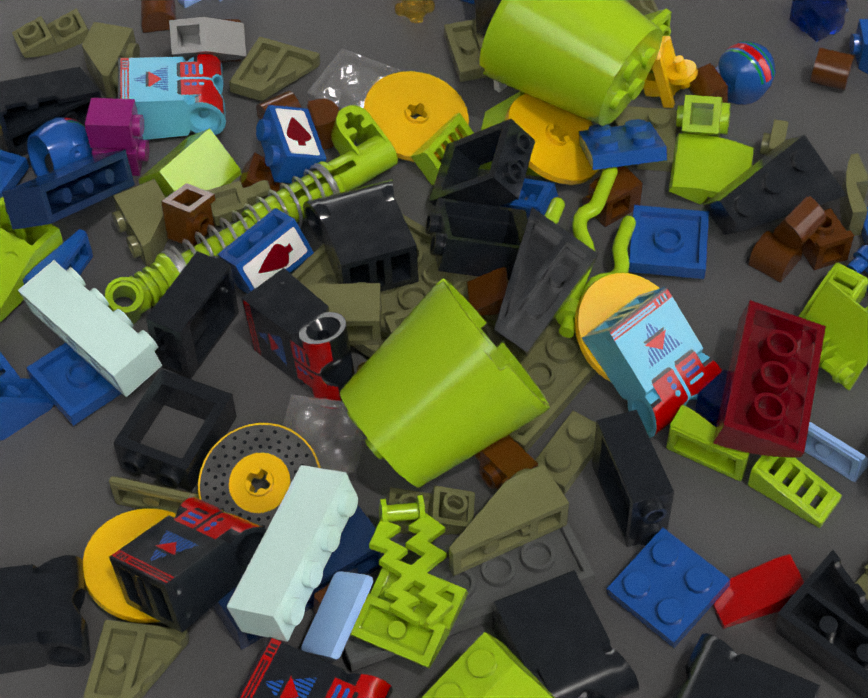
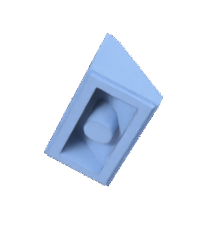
[804,422,868,482]
[301,571,374,663]

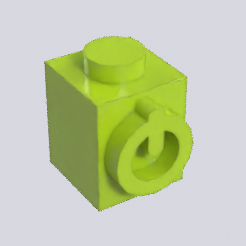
[676,95,731,137]

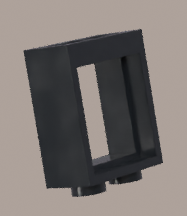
[429,119,535,206]
[425,198,528,280]
[146,251,239,379]
[113,369,237,492]
[592,410,674,547]

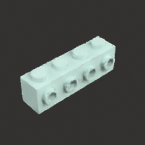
[18,260,162,397]
[227,465,358,642]

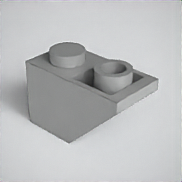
[169,17,247,61]

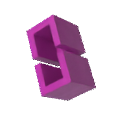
[85,98,150,176]

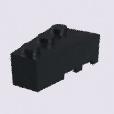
[703,134,847,235]
[494,207,598,357]

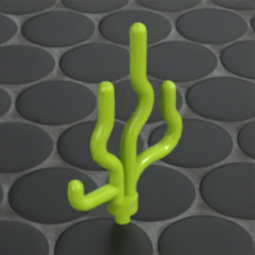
[544,167,636,338]

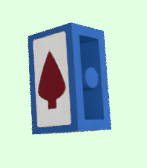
[256,105,327,183]
[217,208,314,294]

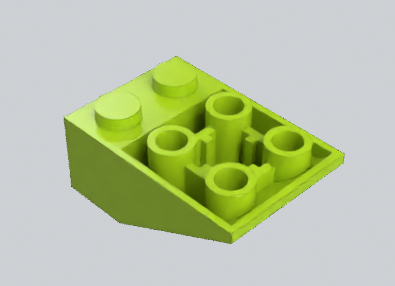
[0,197,63,322]

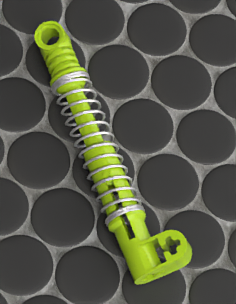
[105,105,398,324]

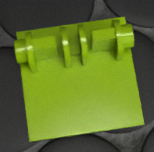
[804,280,868,390]

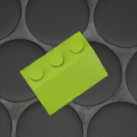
[422,632,555,698]

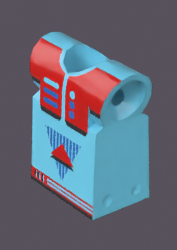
[118,54,226,140]
[582,287,724,438]

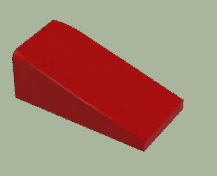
[712,554,804,629]

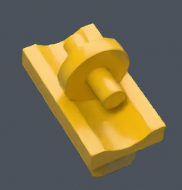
[643,36,698,108]

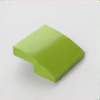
[669,133,754,205]
[350,567,468,669]

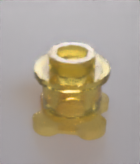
[395,0,435,23]

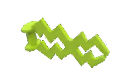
[369,495,453,629]

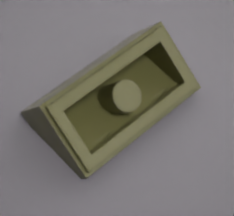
[109,476,199,513]

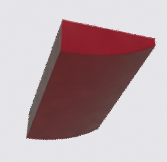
[713,300,826,458]

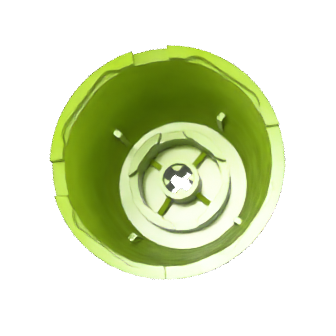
[479,0,663,126]
[340,278,550,488]

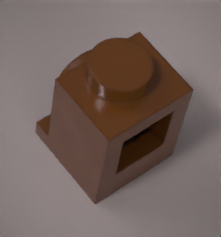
[582,166,643,227]
[161,183,216,247]
[800,208,854,270]
[475,435,538,490]

